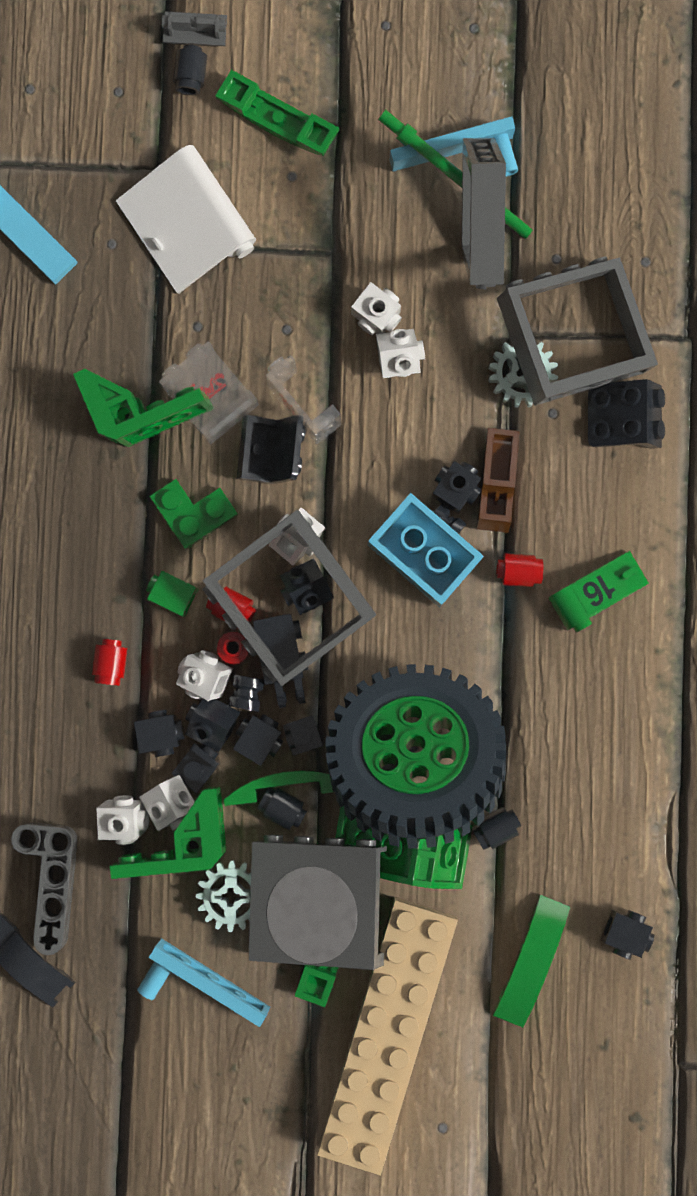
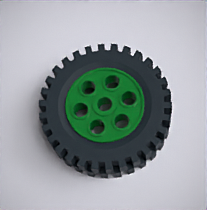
[326,664,506,848]

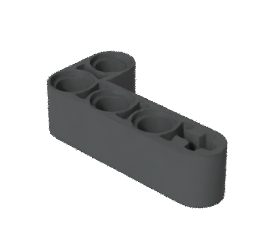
[11,823,78,955]

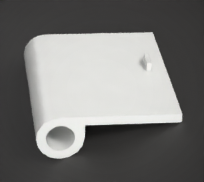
[116,145,256,293]

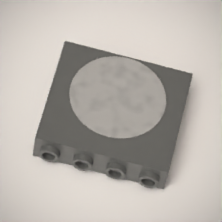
[249,835,387,970]

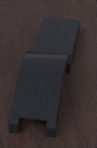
[0,912,76,1008]

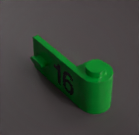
[548,551,649,633]

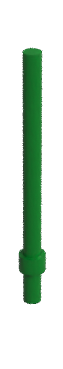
[378,109,533,239]

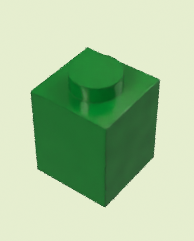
[146,570,199,618]

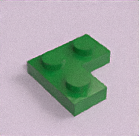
[150,479,238,550]

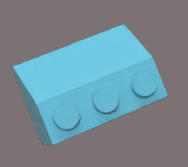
[368,493,484,608]

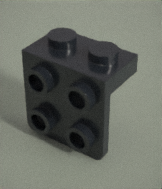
[588,379,665,449]
[236,415,306,484]

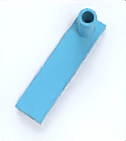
[389,116,518,177]
[0,185,77,285]
[137,938,270,1027]

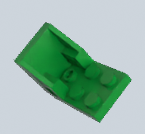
[73,369,214,447]
[110,786,227,879]
[335,806,473,889]

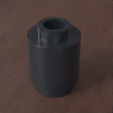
[173,45,208,95]
[257,787,307,831]
[471,806,522,850]

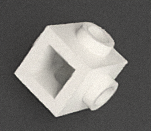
[351,282,402,335]
[376,329,425,378]
[269,508,325,565]
[176,650,233,701]
[139,775,194,831]
[96,795,149,845]

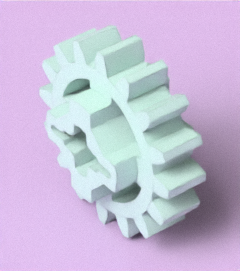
[489,342,558,408]
[196,860,251,932]

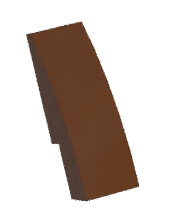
[477,428,520,533]

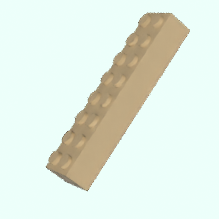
[317,897,458,1176]

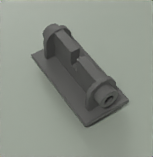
[162,12,227,46]

